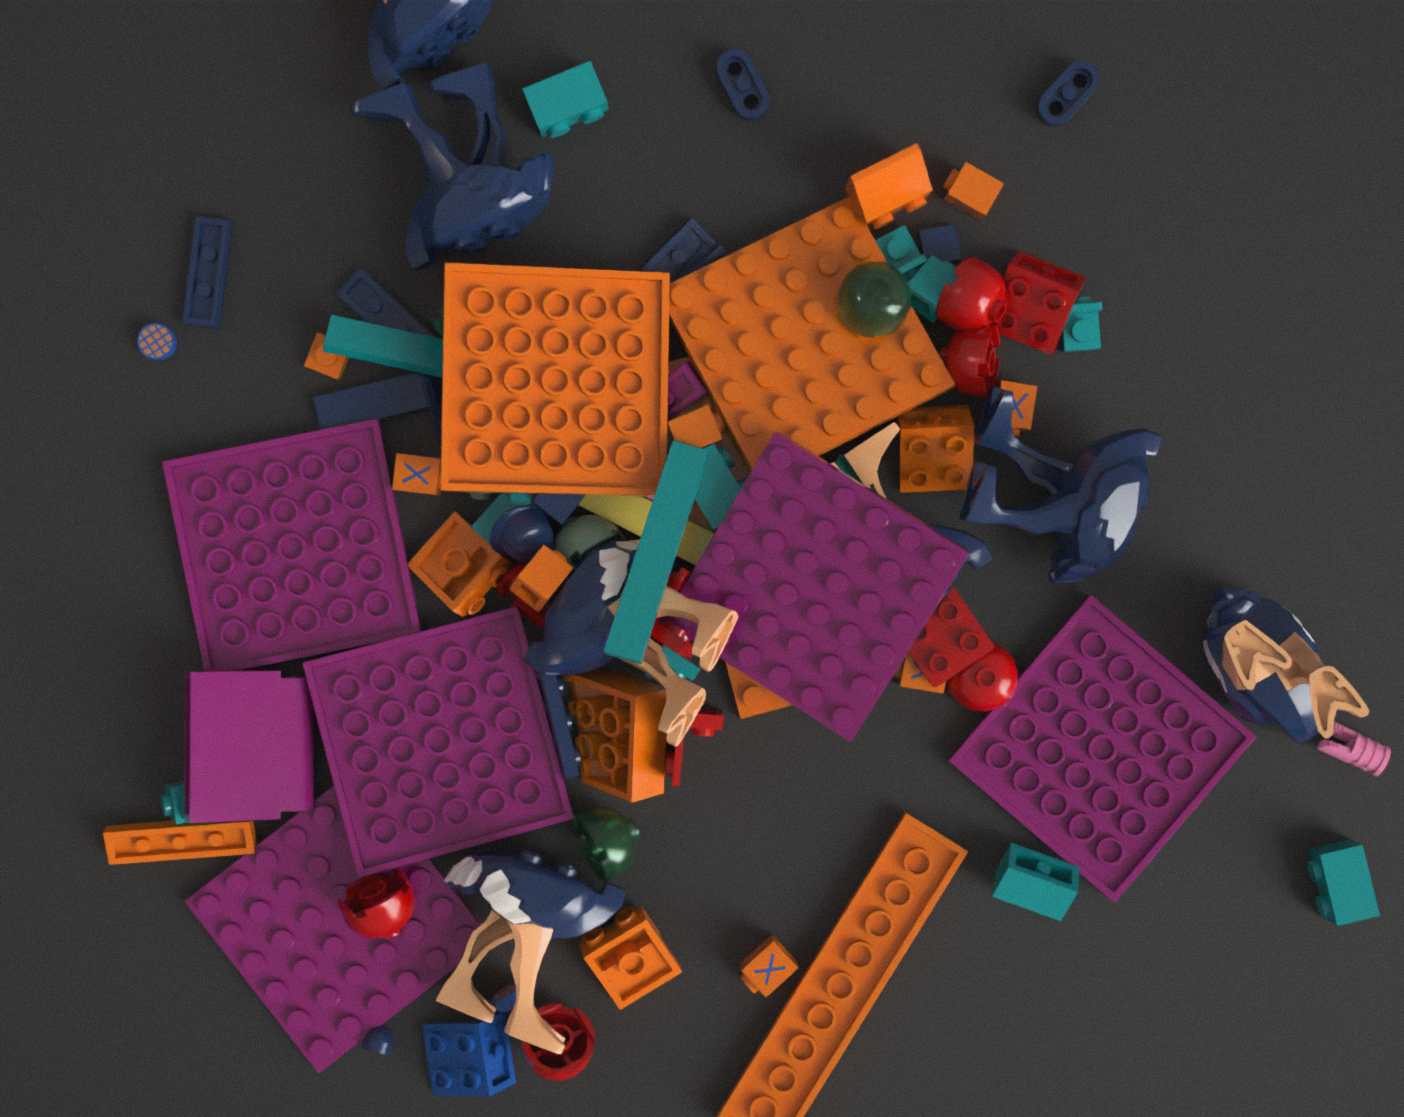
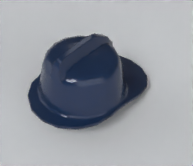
[490,505,560,563]

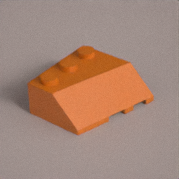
[563,670,666,803]

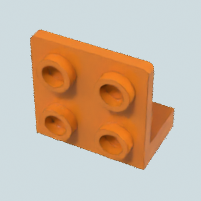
[895,405,975,493]

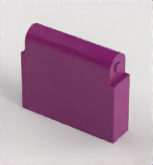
[184,670,314,823]

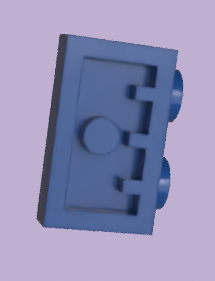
[422,1011,516,1097]

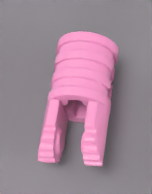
[1317,721,1391,776]

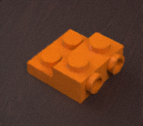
[408,511,513,617]
[579,905,682,1010]

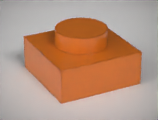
[304,332,349,380]

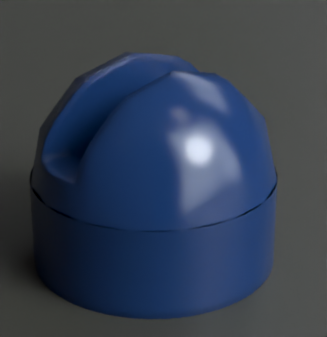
[362,1026,393,1055]

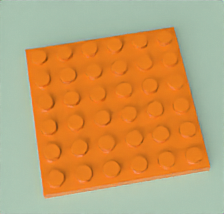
[669,196,955,471]
[440,263,670,496]

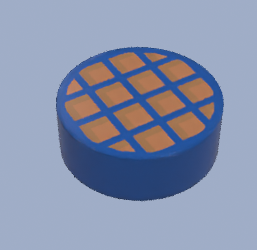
[137,323,177,361]
[491,982,516,1012]

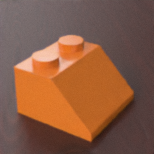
[844,143,932,229]

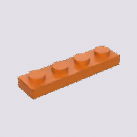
[103,820,257,865]

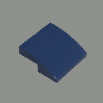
[638,217,729,283]

